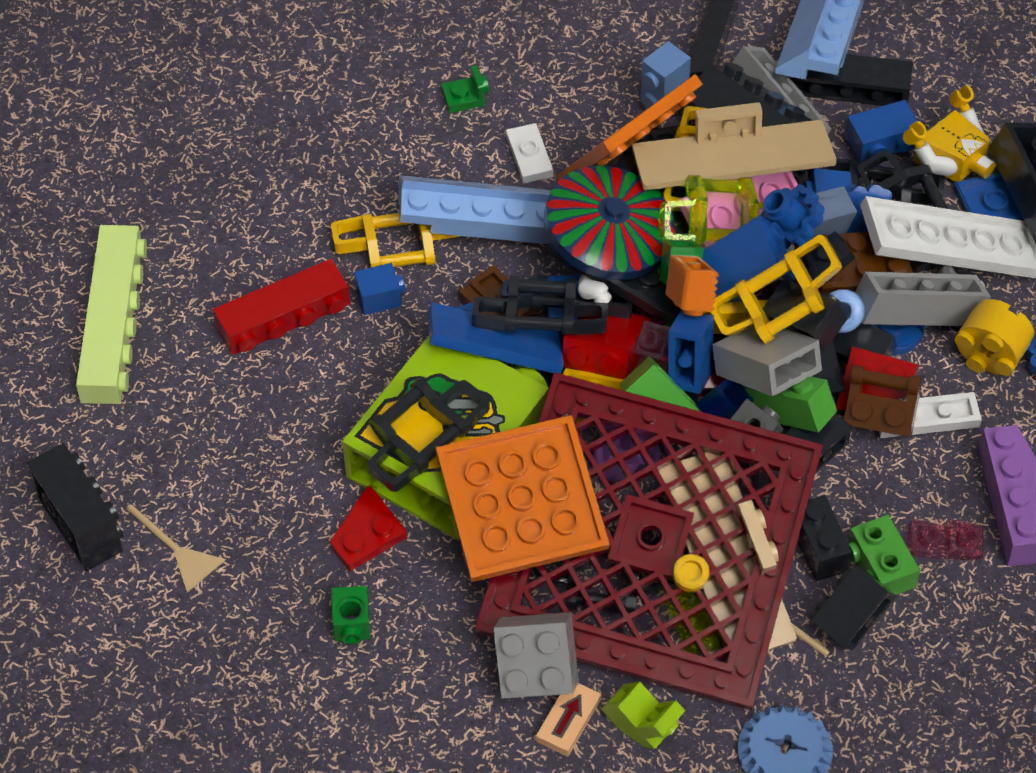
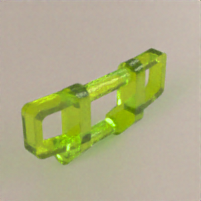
[659,175,764,244]

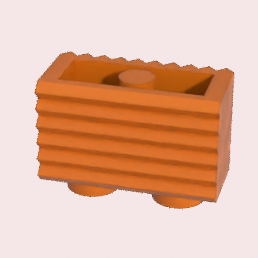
[666,255,719,316]

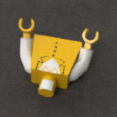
[903,85,995,182]

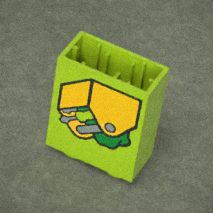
[342,336,549,541]

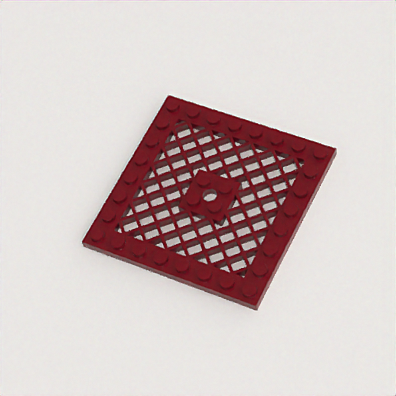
[475,372,823,711]

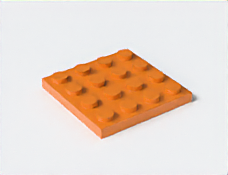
[556,74,703,180]
[436,415,610,582]

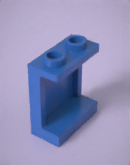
[703,215,796,302]

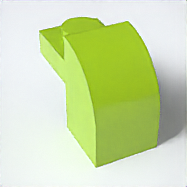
[601,682,685,749]

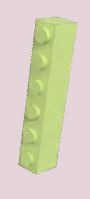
[76,225,147,404]

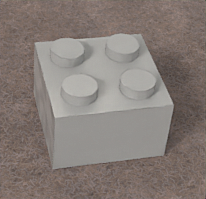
[494,612,579,698]

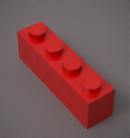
[213,259,350,355]

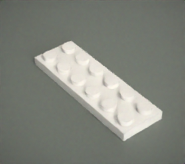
[860,196,1036,278]

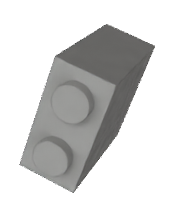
[712,326,822,396]

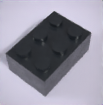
[27,443,124,572]

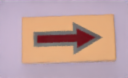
[536,683,601,757]

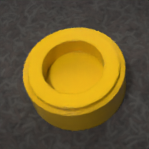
[673,554,709,592]

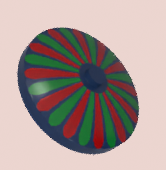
[544,166,675,280]

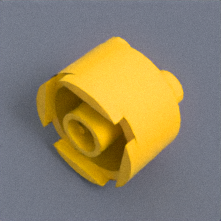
[954,299,1034,376]

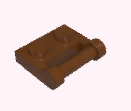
[844,365,922,438]

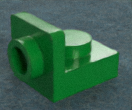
[441,65,489,114]

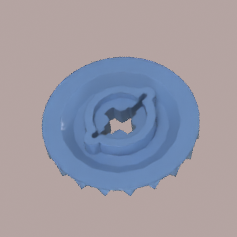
[738,703,833,773]

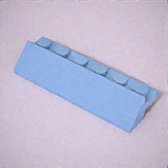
[775,0,865,79]
[398,175,551,244]

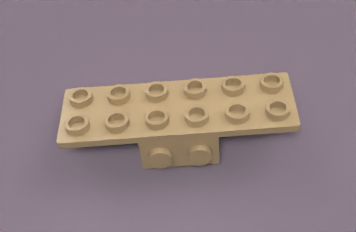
[632,102,836,190]
[659,452,797,657]

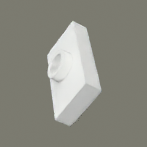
[506,123,553,184]

